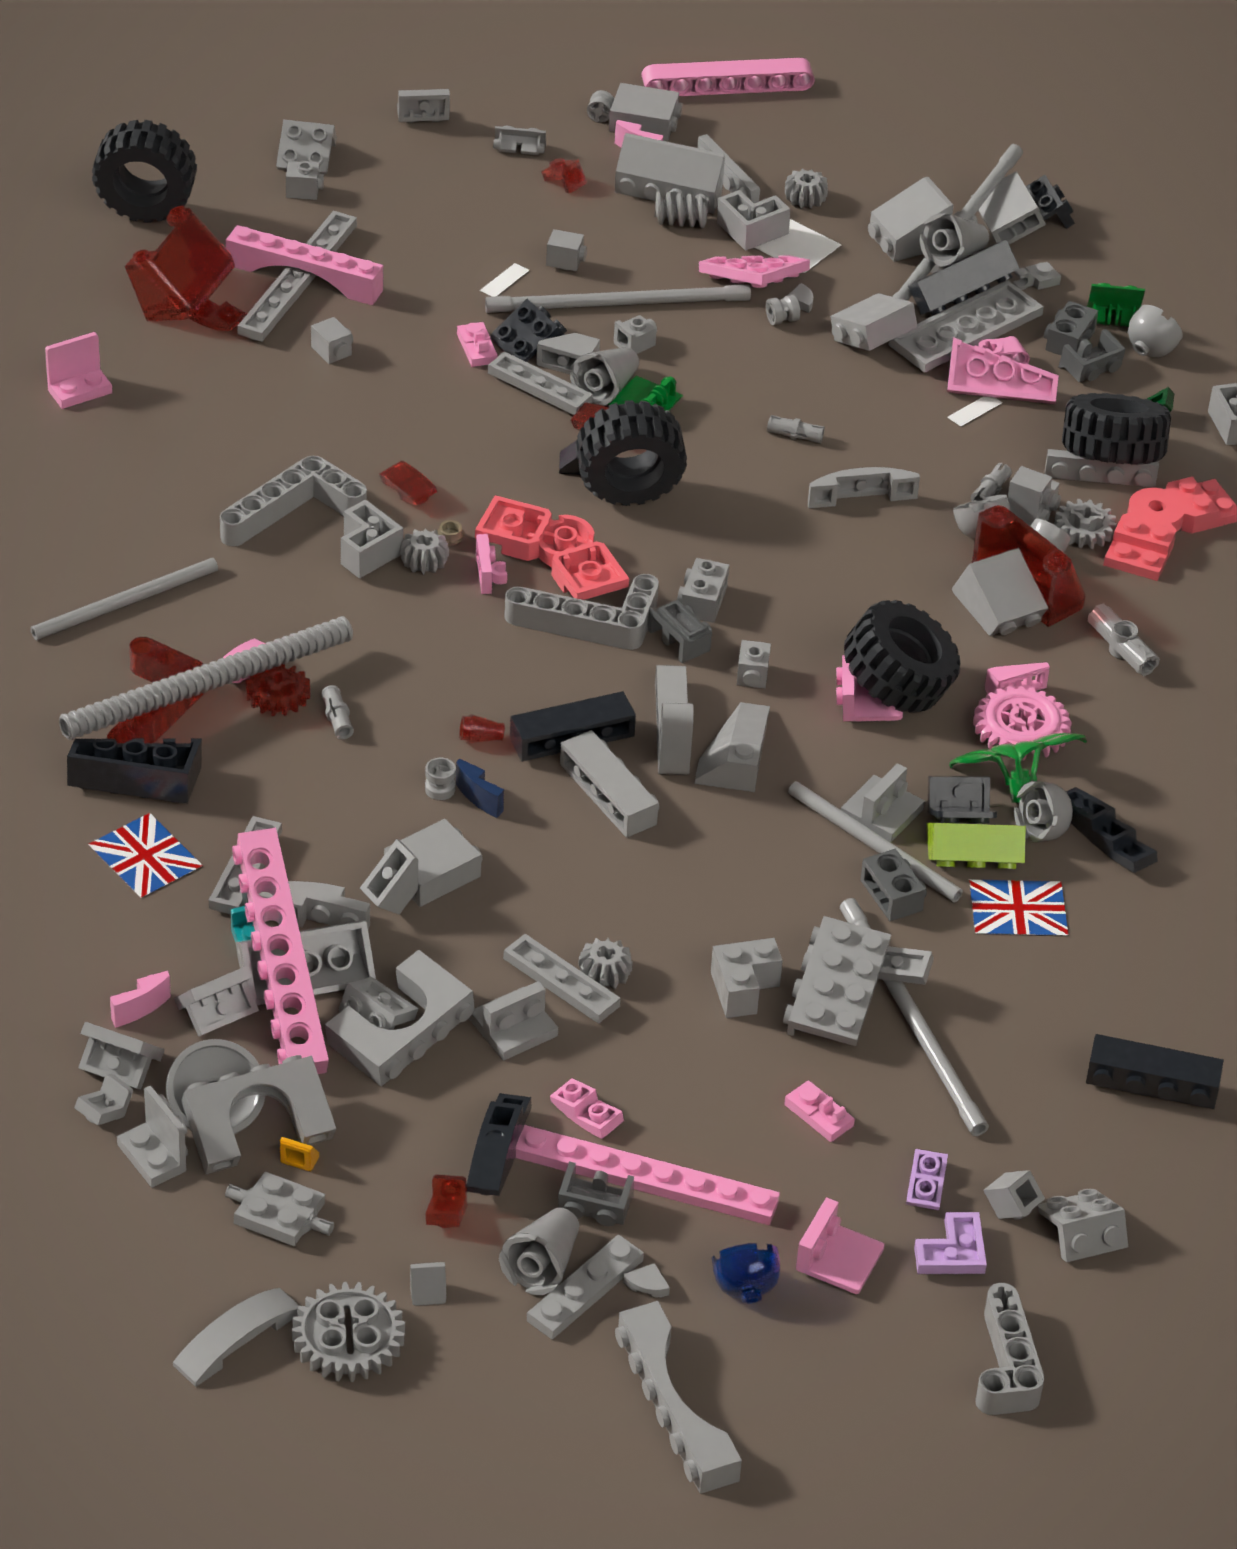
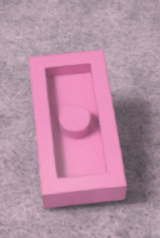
[457,322,498,367]
[476,534,507,594]
[784,1080,855,1142]

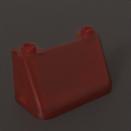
[125,206,235,321]
[972,505,1086,627]

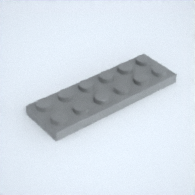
[889,280,1044,373]

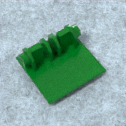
[1087,283,1145,327]
[608,375,683,411]

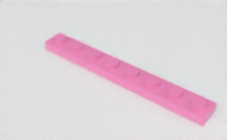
[515,1125,780,1225]

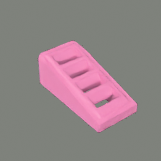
[985,662,1050,693]

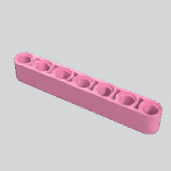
[642,58,815,96]

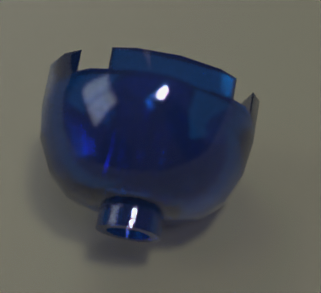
[711,1243,781,1304]

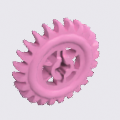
[973,686,1072,761]

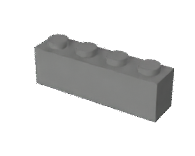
[560,730,659,838]

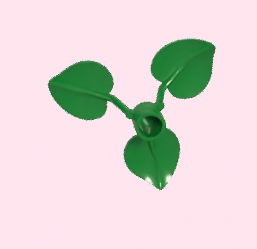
[949,733,1087,803]

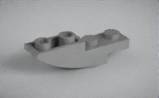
[242,881,370,929]

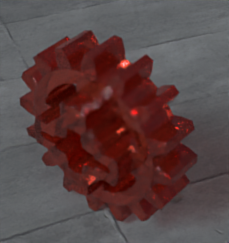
[246,664,311,716]

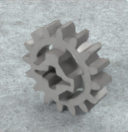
[1054,499,1117,549]

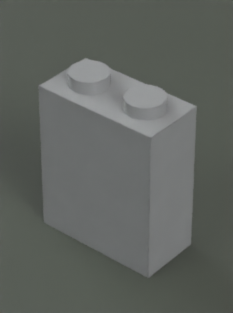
[609,83,683,141]
[971,171,1046,244]
[830,293,917,351]
[384,819,483,907]

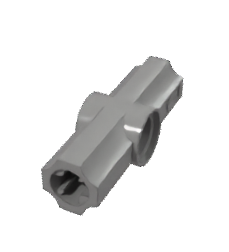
[1088,603,1160,676]

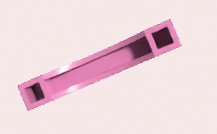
[226,225,383,306]

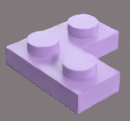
[914,1212,987,1274]

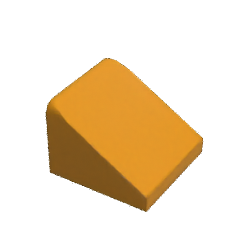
[280,1137,319,1172]

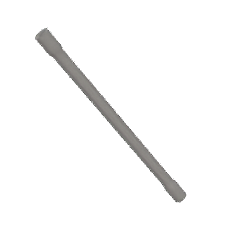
[892,144,1023,301]
[485,284,751,313]
[840,898,989,1136]

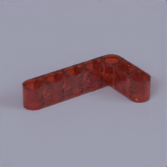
[107,637,204,743]

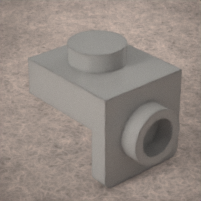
[75,1074,133,1125]

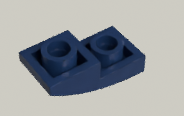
[456,759,504,818]

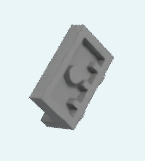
[397,89,450,123]
[339,977,418,1030]

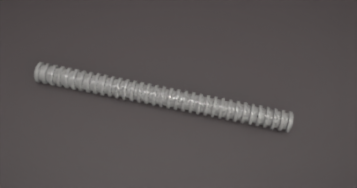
[59,616,353,740]

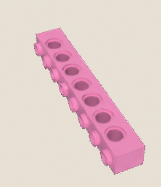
[232,827,329,1074]

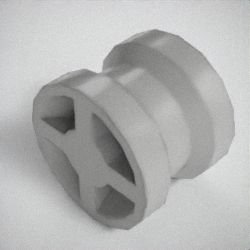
[587,90,614,123]

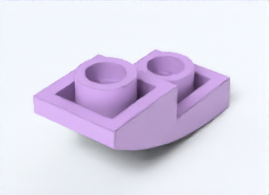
[906,1149,948,1210]

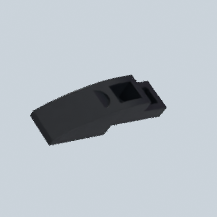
[466,1093,532,1196]

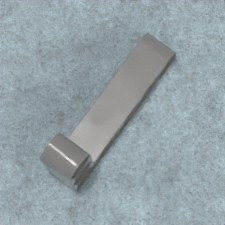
[220,455,367,546]
[504,574,659,650]
[655,665,693,775]

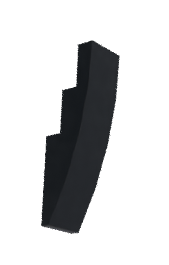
[1066,787,1158,873]

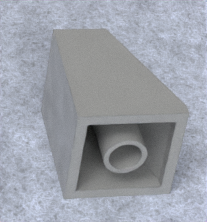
[868,177,954,262]
[952,548,1048,636]

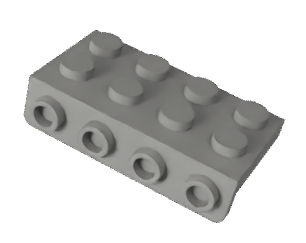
[783,916,891,1046]

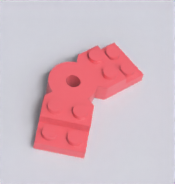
[1103,476,1237,581]
[475,495,629,600]

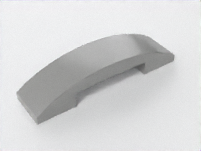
[807,467,920,508]
[173,1288,300,1387]

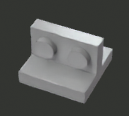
[841,763,925,842]
[174,965,259,1037]
[469,981,559,1061]
[78,1022,165,1090]

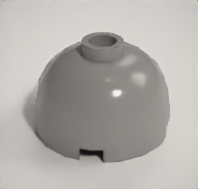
[1128,305,1183,357]
[953,494,1011,543]
[1014,781,1073,842]

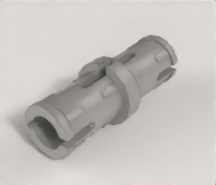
[767,415,825,444]
[970,463,1012,501]
[321,685,354,740]

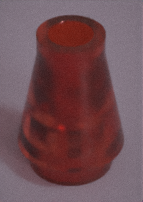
[459,714,505,743]

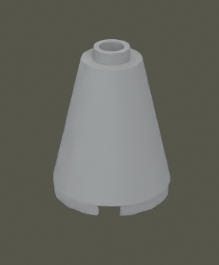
[920,213,989,267]
[570,347,639,407]
[499,1208,579,1295]

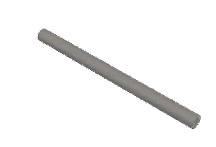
[31,557,218,640]
[788,781,963,902]

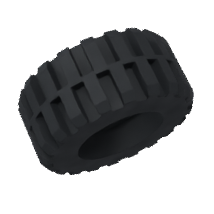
[92,120,197,223]
[1062,393,1171,465]
[576,400,687,506]
[844,600,960,713]

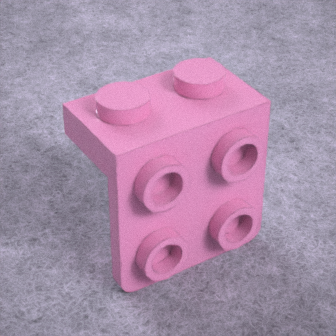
[836,655,903,722]

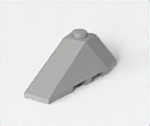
[695,702,770,792]

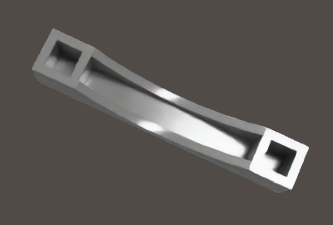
[615,1301,742,1494]

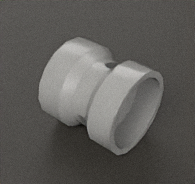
[766,294,800,325]
[425,757,456,800]

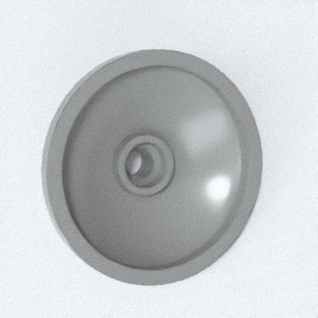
[166,1039,266,1134]

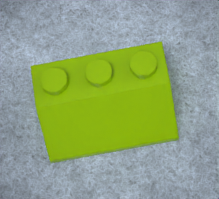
[926,823,1026,869]

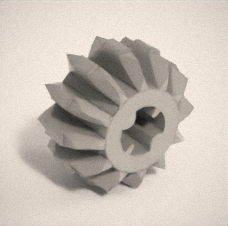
[785,168,828,209]
[400,528,449,575]
[578,937,633,989]

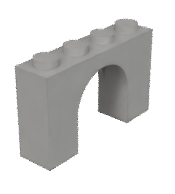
[325,950,475,1087]
[182,1055,336,1175]

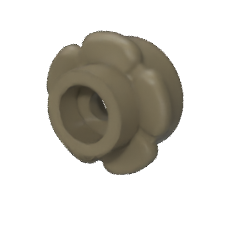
[437,520,465,546]

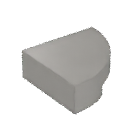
[788,283,813,313]
[623,1263,670,1297]

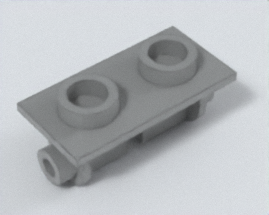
[493,125,546,156]

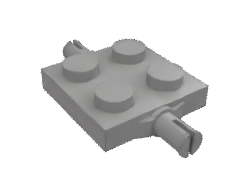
[225,1172,334,1246]

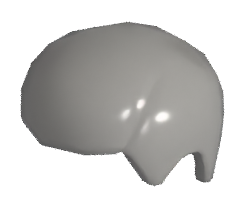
[1026,518,1071,558]

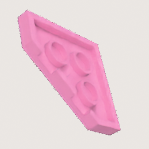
[699,255,810,288]

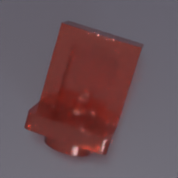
[541,158,587,193]
[425,1174,468,1228]

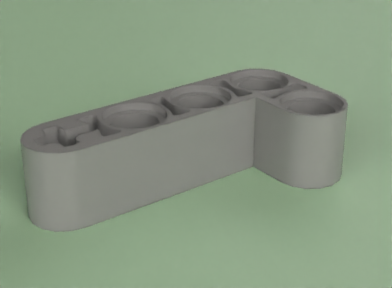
[975,1283,1044,1415]

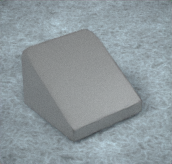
[410,1262,446,1306]

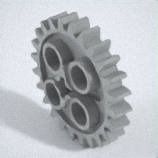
[292,1282,405,1382]

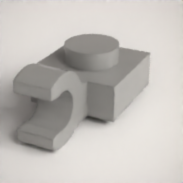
[1013,262,1061,290]

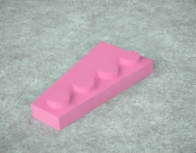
[947,337,1059,404]

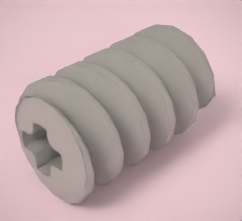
[655,191,709,228]

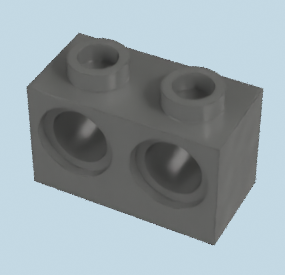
[1044,301,1099,355]
[860,848,927,921]

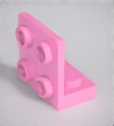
[45,332,112,409]
[796,1197,884,1294]

